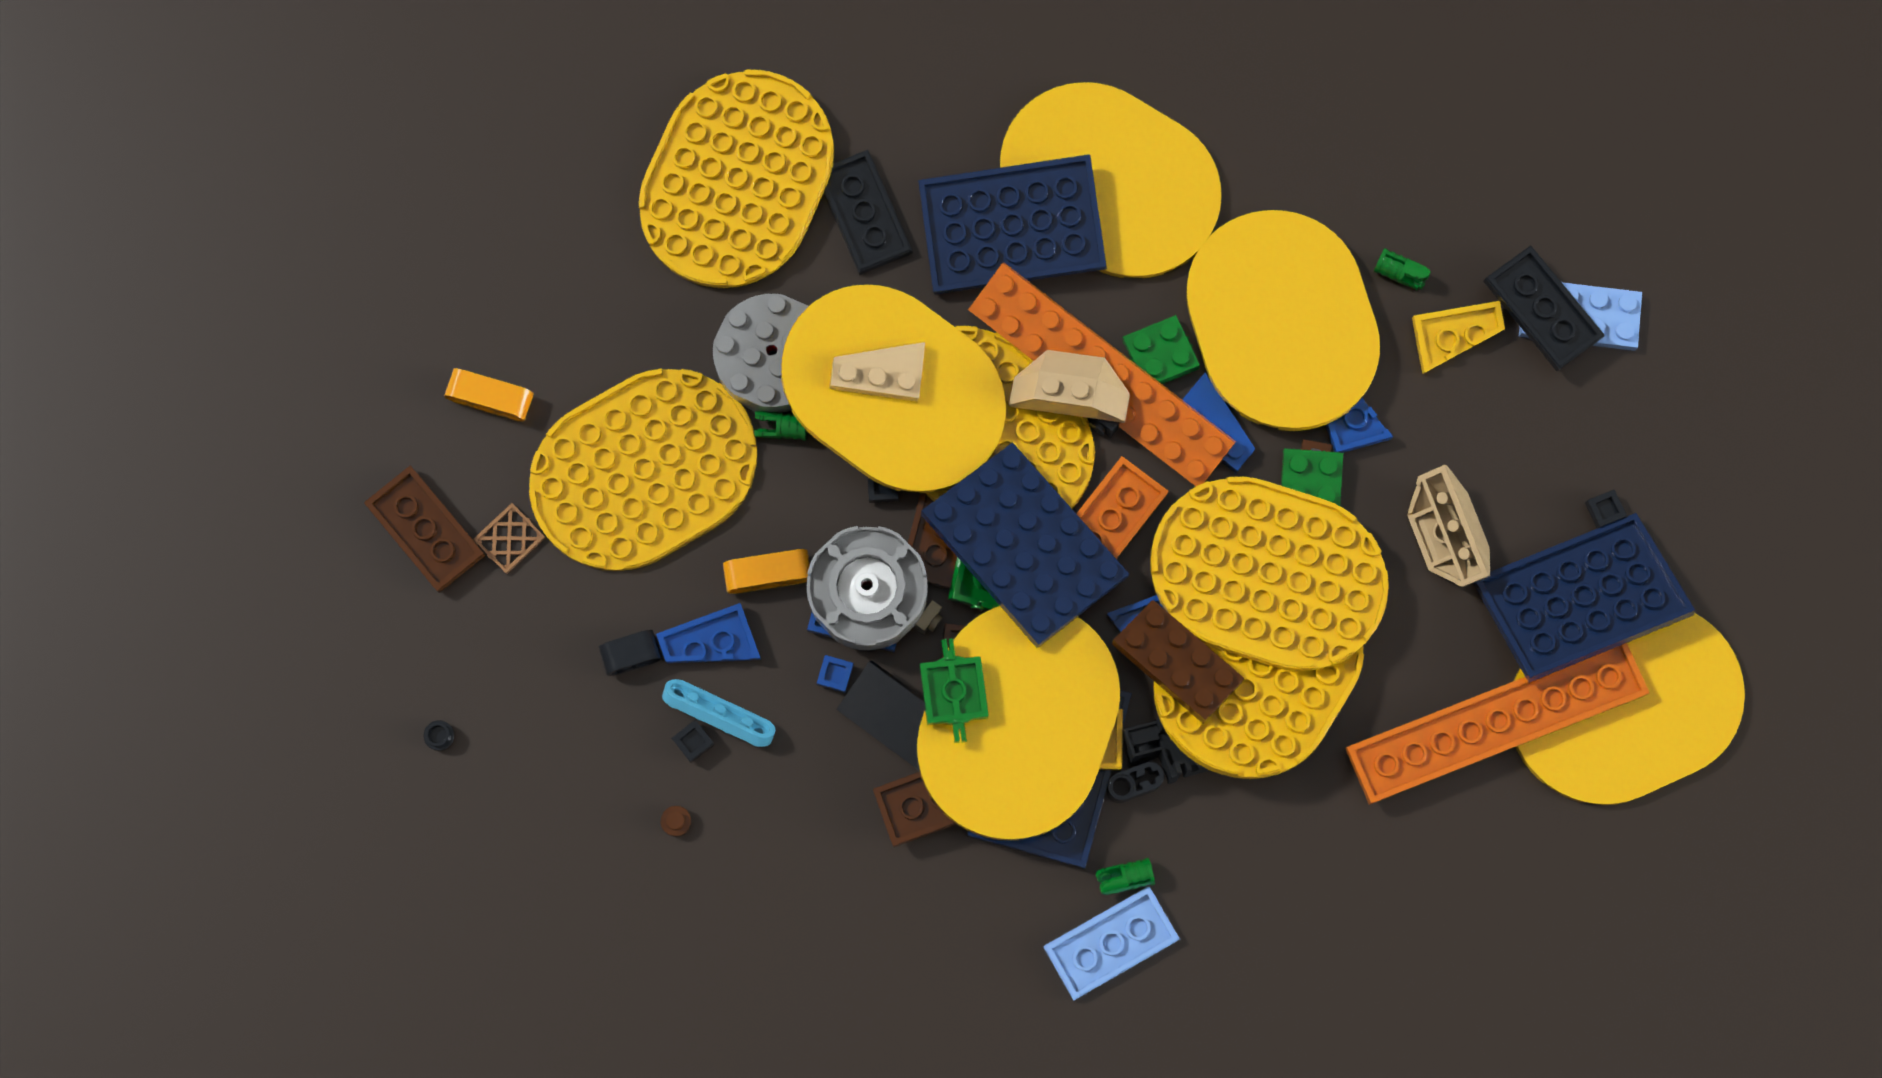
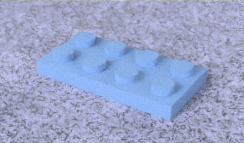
[1519,282,1642,351]

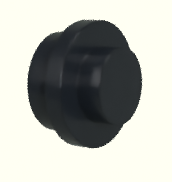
[424,720,454,751]

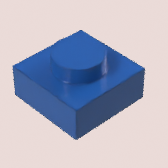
[816,655,854,693]

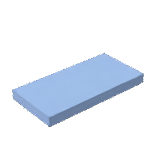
[1043,886,1180,1001]

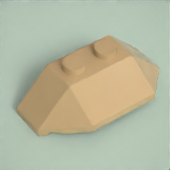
[1009,350,1130,423]
[1407,465,1490,587]

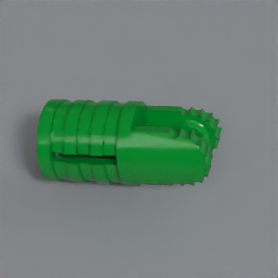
[1373,248,1431,290]
[754,411,808,441]
[1095,858,1155,895]

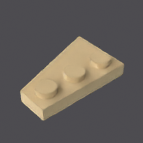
[829,342,925,401]

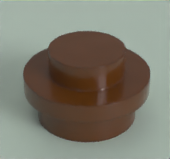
[661,806,691,836]

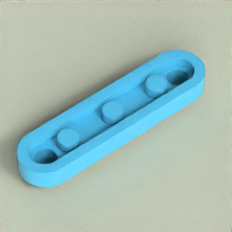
[662,679,776,747]

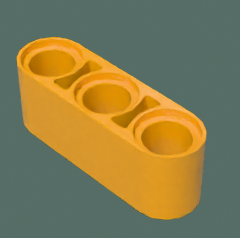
[444,368,534,422]
[723,549,810,594]

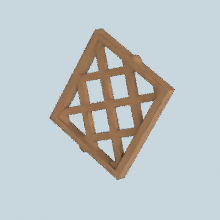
[473,503,546,574]

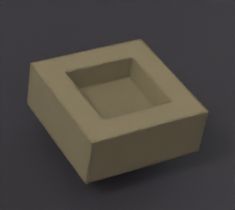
[915,600,943,636]

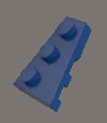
[656,603,761,663]

